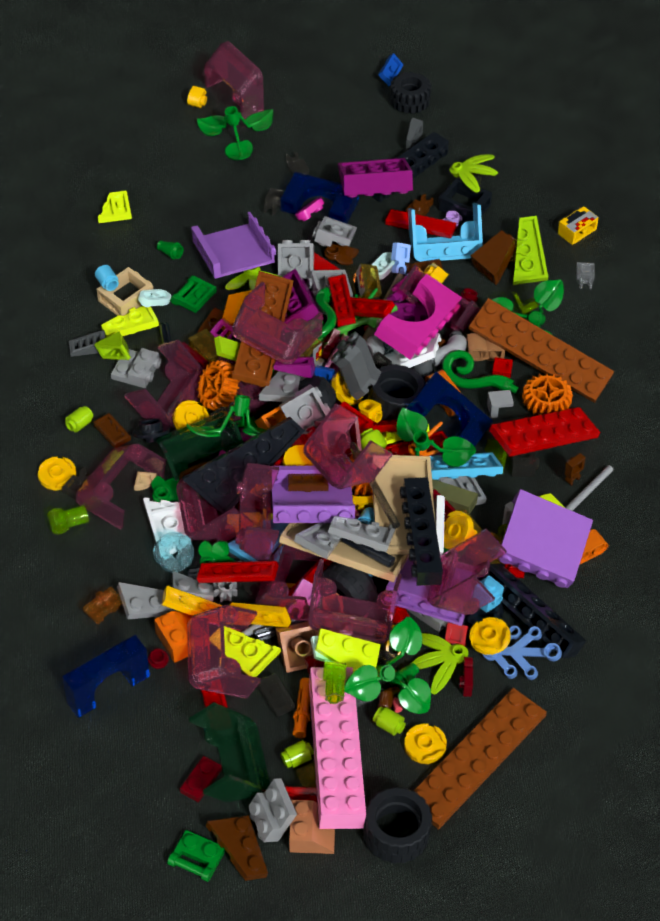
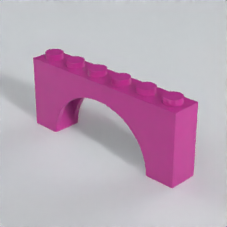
[374,274,462,360]

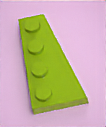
[513,216,548,285]

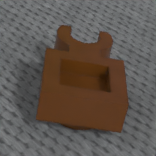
[406,194,434,216]
[565,453,586,486]

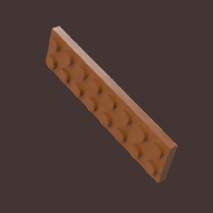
[232,271,294,387]
[469,298,614,403]
[414,688,547,830]

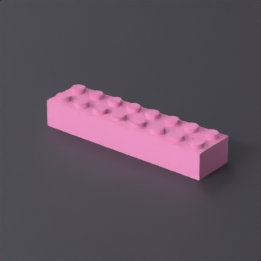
[309,667,366,829]

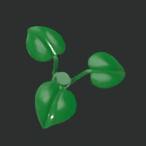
[197,106,273,160]
[492,279,564,335]
[186,395,266,437]
[397,408,476,467]
[343,617,431,714]

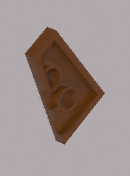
[206,815,268,881]

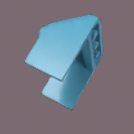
[408,203,483,262]

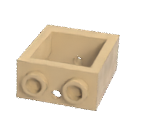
[97,267,153,316]

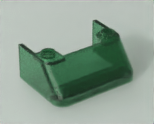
[157,411,244,481]
[189,702,270,803]

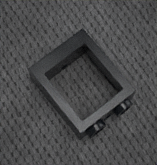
[438,178,492,221]

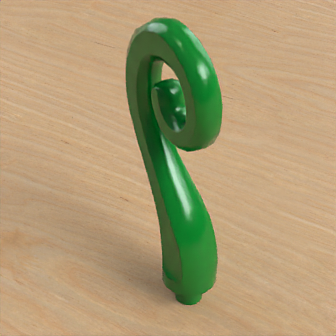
[301,287,337,340]
[442,350,519,394]

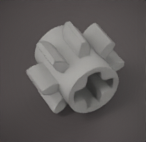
[213,582,238,602]

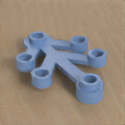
[483,626,562,680]

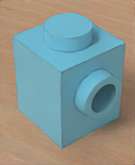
[472,575,504,613]

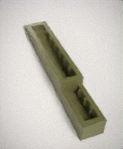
[432,479,478,515]

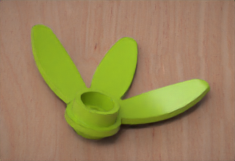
[450,154,498,193]
[225,267,282,290]
[411,633,468,695]

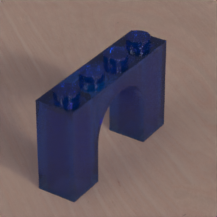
[281,172,359,224]
[406,372,493,446]
[62,635,150,718]

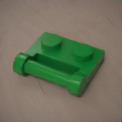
[170,275,217,313]
[167,830,226,882]

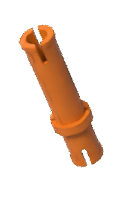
[293,678,310,738]

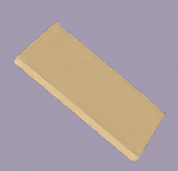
[371,454,436,555]
[279,523,409,582]

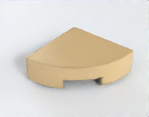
[134,471,157,491]

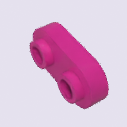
[295,197,324,222]

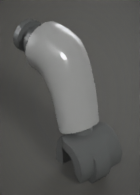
[414,331,467,377]

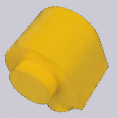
[187,86,207,108]
[424,262,449,284]
[358,399,382,423]

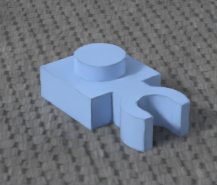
[391,243,411,274]

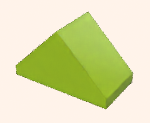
[95,331,131,360]

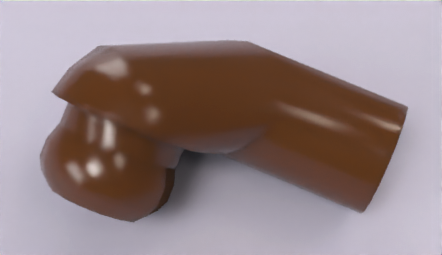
[377,685,400,709]

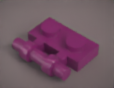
[391,302,427,322]

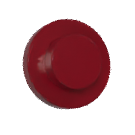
[460,288,478,304]
[148,649,169,669]

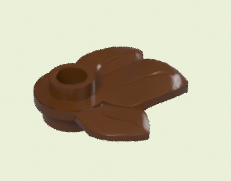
[324,241,359,265]

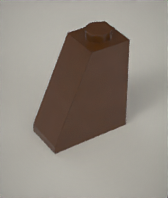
[471,230,515,285]

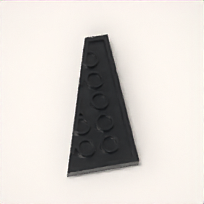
[182,417,305,516]

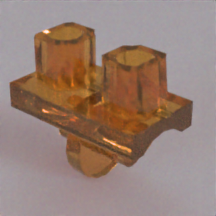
[83,587,122,624]

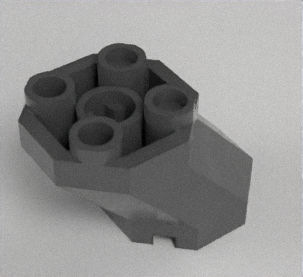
[331,332,381,400]

